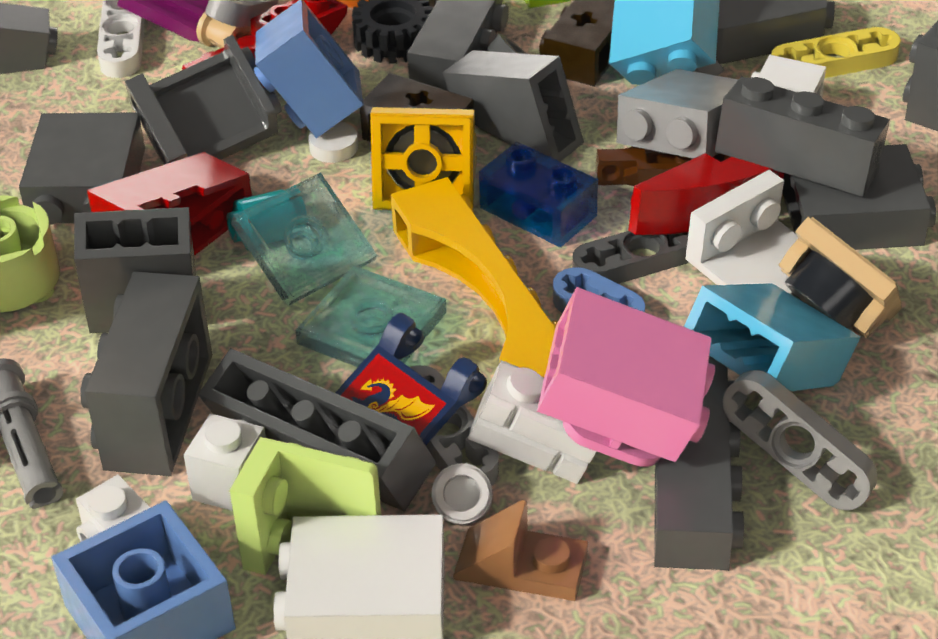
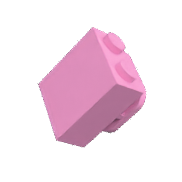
[537,287,715,467]

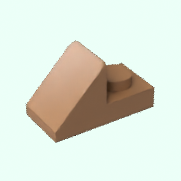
[453,500,588,601]

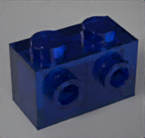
[479,141,598,248]

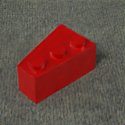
[87,152,252,256]

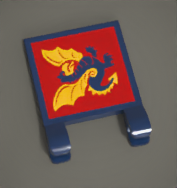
[335,313,487,446]

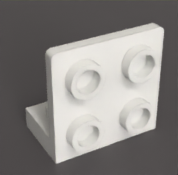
[685,169,798,297]

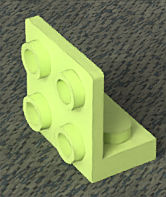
[229,437,382,575]

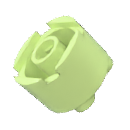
[0,195,60,313]

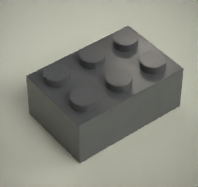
[80,271,213,476]

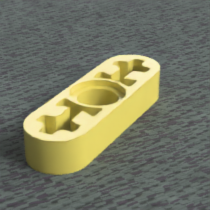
[772,27,900,78]

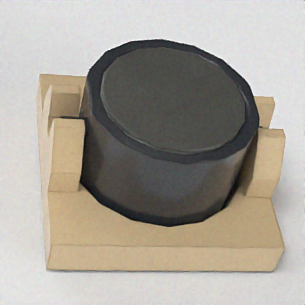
[779,217,902,339]

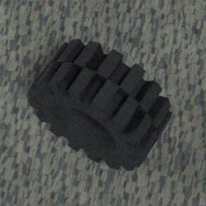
[352,0,433,64]

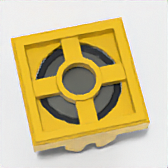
[370,107,477,210]

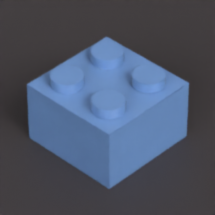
[254,0,363,138]
[51,500,236,639]

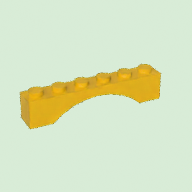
[391,177,558,378]

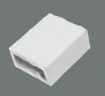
[274,514,445,639]

